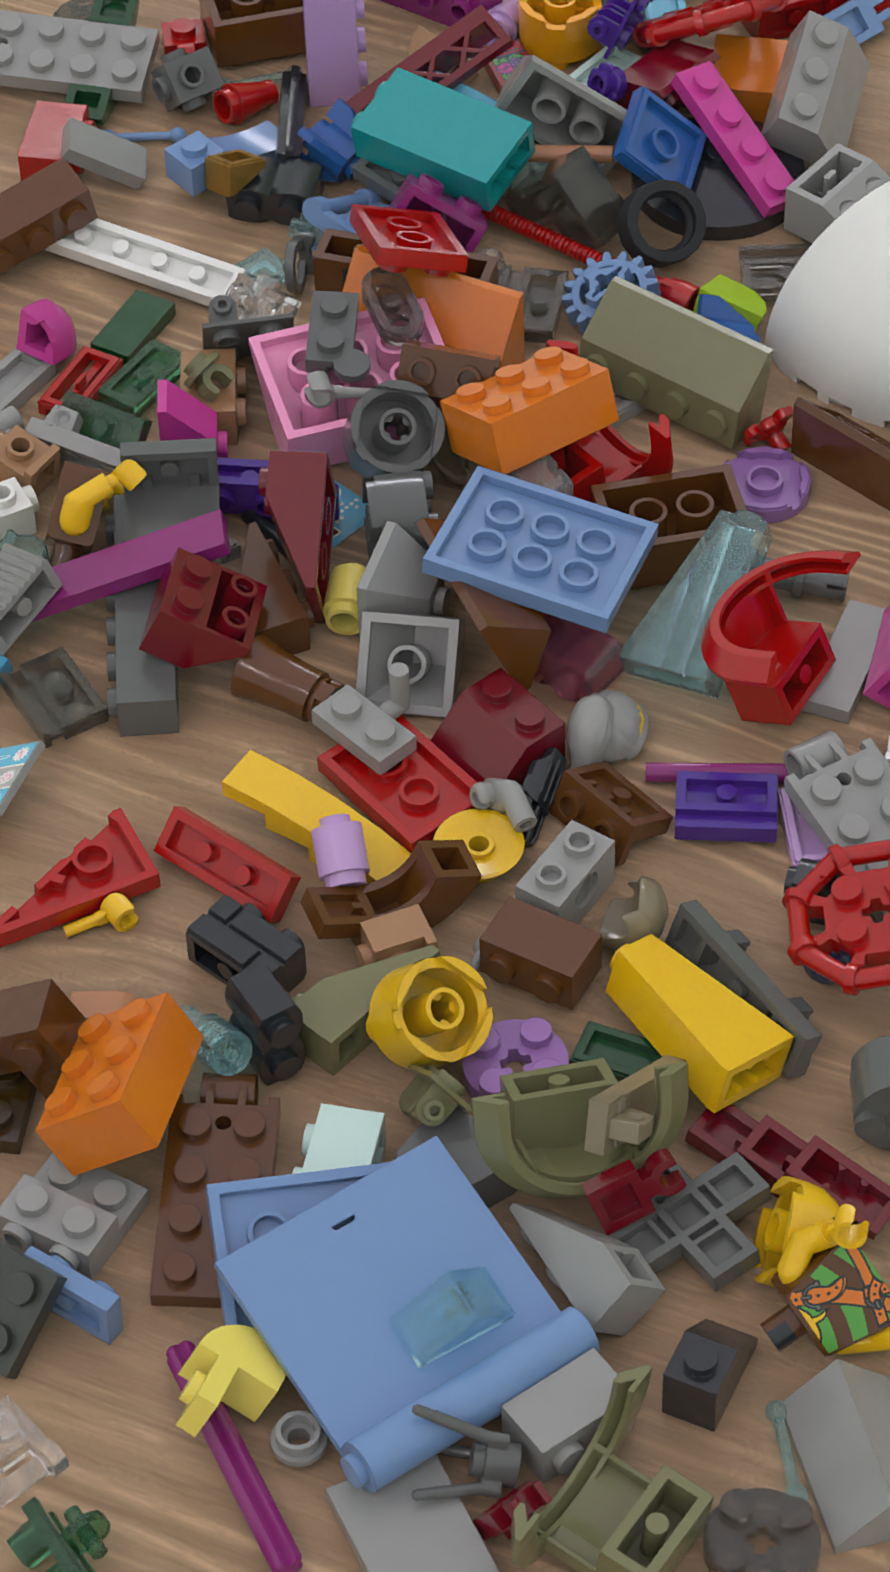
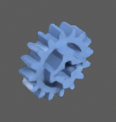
[562,251,661,335]

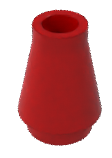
[213,79,279,125]

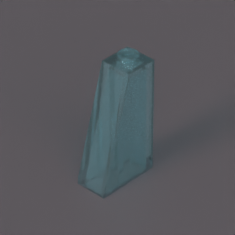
[619,510,772,698]

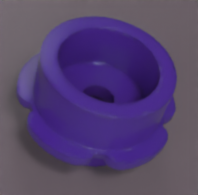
[587,62,627,102]

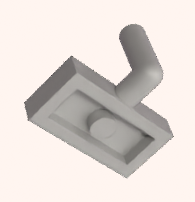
[312,662,417,776]

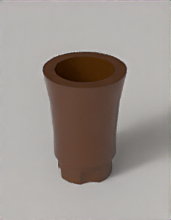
[231,634,344,722]

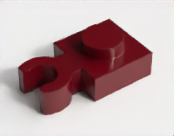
[580,1148,687,1235]
[472,1480,552,1541]

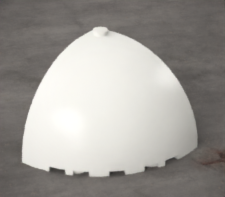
[764,181,890,428]

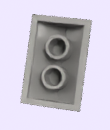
[780,1359,890,1554]

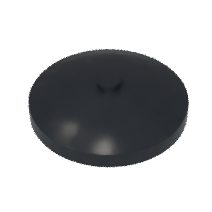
[631,117,805,241]

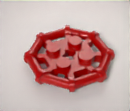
[633,0,788,48]
[782,839,890,996]

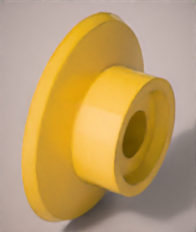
[433,809,525,883]

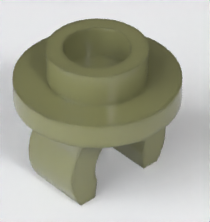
[183,351,235,402]

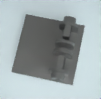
[202,295,294,361]

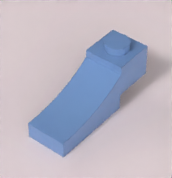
[164,120,282,197]

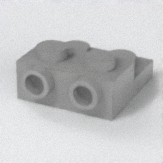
[0,1153,150,1281]

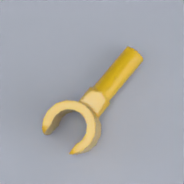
[63,893,139,938]

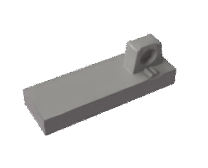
[25,404,121,472]

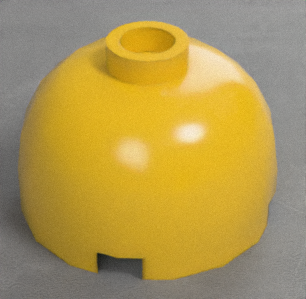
[753,1176,839,1288]

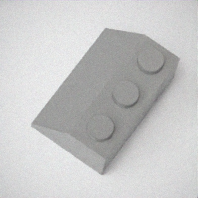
[761,10,870,164]
[495,55,627,180]

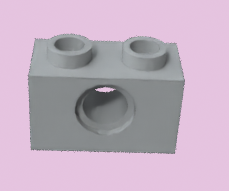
[515,820,615,924]

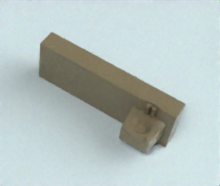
[584,1055,686,1156]

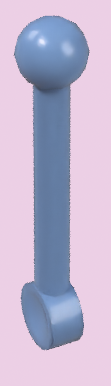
[104,127,186,143]

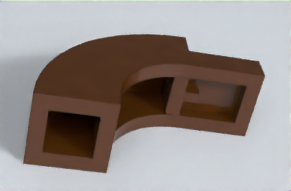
[300,840,482,946]

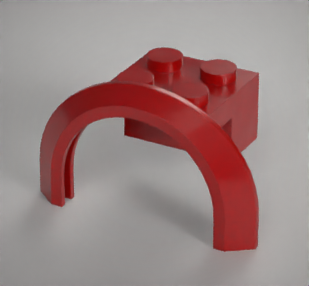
[512,340,673,502]
[701,550,861,725]

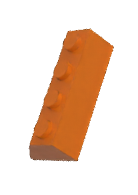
[342,245,524,368]

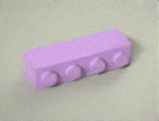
[303,0,368,108]

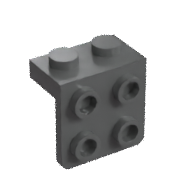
[120,438,220,542]

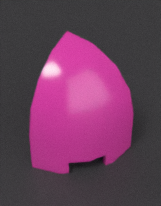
[16,298,77,366]

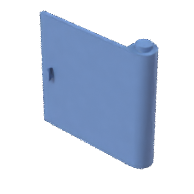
[214,1135,600,1493]

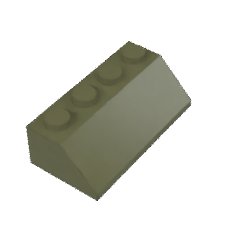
[579,276,774,449]

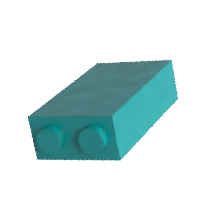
[351,67,535,212]

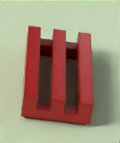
[37,346,124,420]

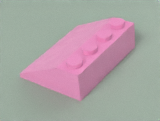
[248,297,445,465]

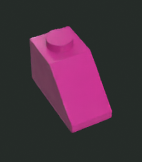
[157,380,229,458]

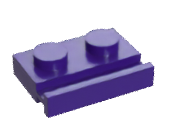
[675,771,778,843]

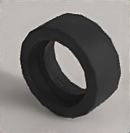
[617,179,706,268]

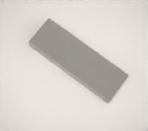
[801,599,885,724]

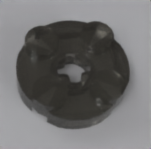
[703,1488,821,1572]

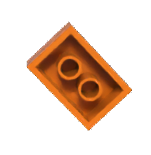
[440,347,619,474]
[35,992,204,1176]

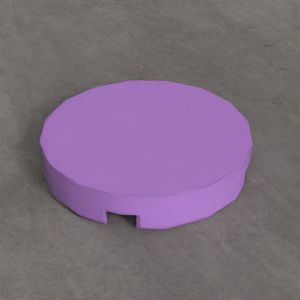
[722,446,812,524]

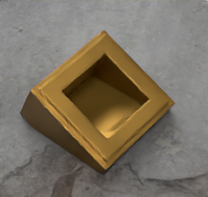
[205,149,266,197]

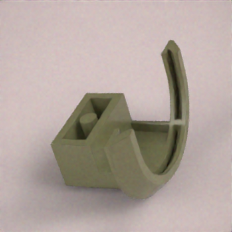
[471,1058,689,1199]
[511,1364,714,1572]

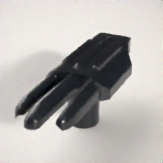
[521,747,567,848]

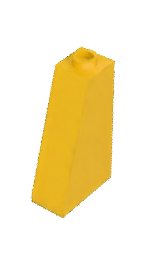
[605,934,794,1113]

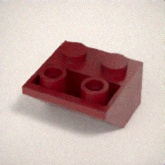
[615,39,720,111]
[139,547,267,669]

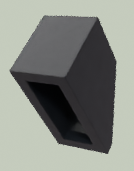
[662,1319,758,1432]

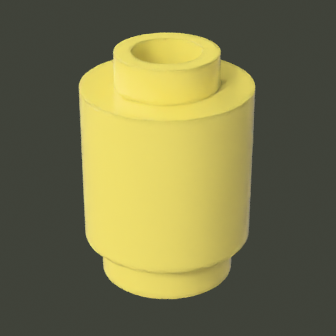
[323,563,366,635]

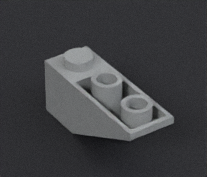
[509,1203,666,1336]

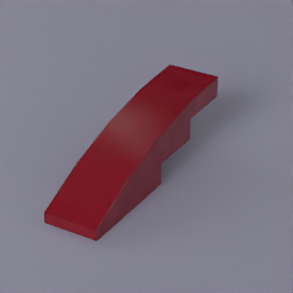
[684,1104,890,1240]

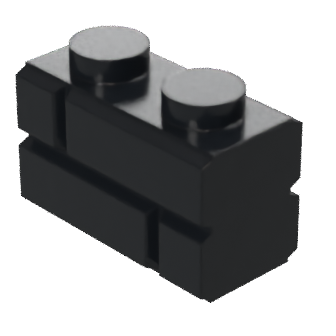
[185,895,307,993]

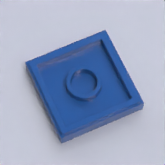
[612,86,707,204]

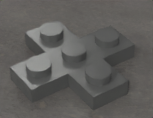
[608,1152,772,1292]

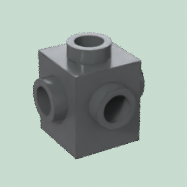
[151,46,224,113]

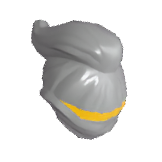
[566,689,649,770]

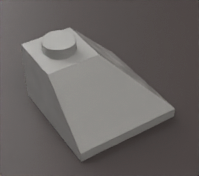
[357,521,451,637]
[356,611,466,717]

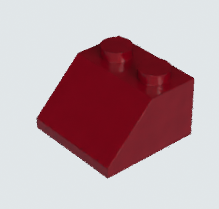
[430,667,565,786]

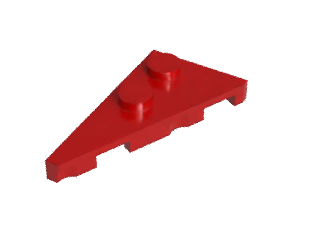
[0,808,161,948]

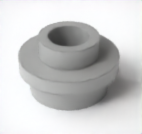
[270,1410,328,1467]

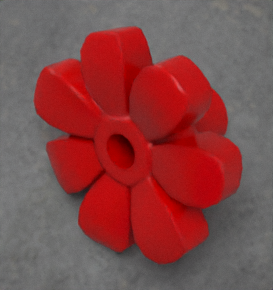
[742,406,793,451]

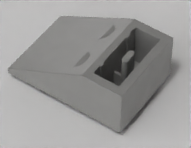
[784,143,890,243]

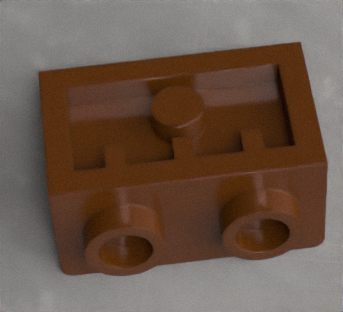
[550,761,673,866]

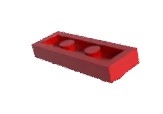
[153,806,301,923]

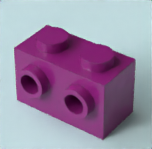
[389,173,488,253]

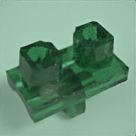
[7,1496,111,1572]

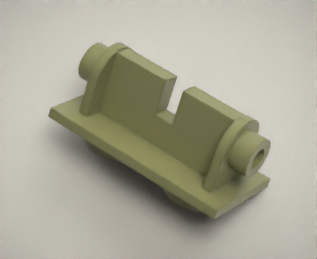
[399,1064,472,1126]

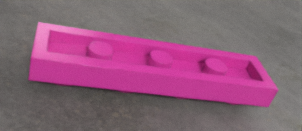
[671,61,794,218]

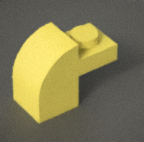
[176,1325,286,1437]

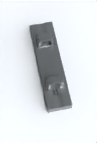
[665,900,822,1079]

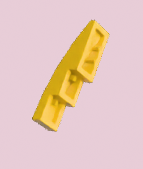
[222,750,411,884]

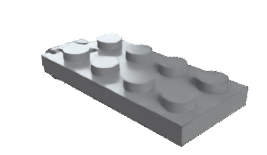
[0,10,160,103]
[783,730,890,923]

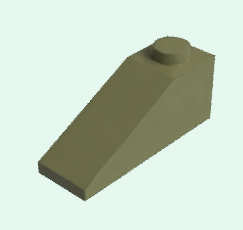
[293,945,440,1076]

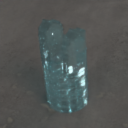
[180,1005,252,1076]

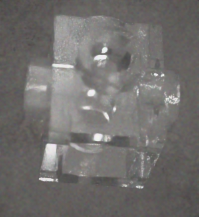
[226,271,302,319]

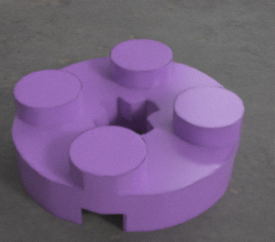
[462,1017,569,1098]

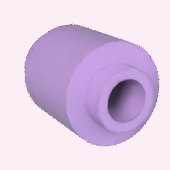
[311,814,370,887]

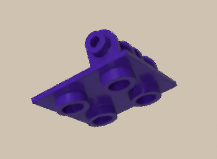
[587,0,654,60]

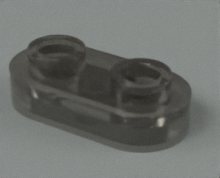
[362,267,424,346]

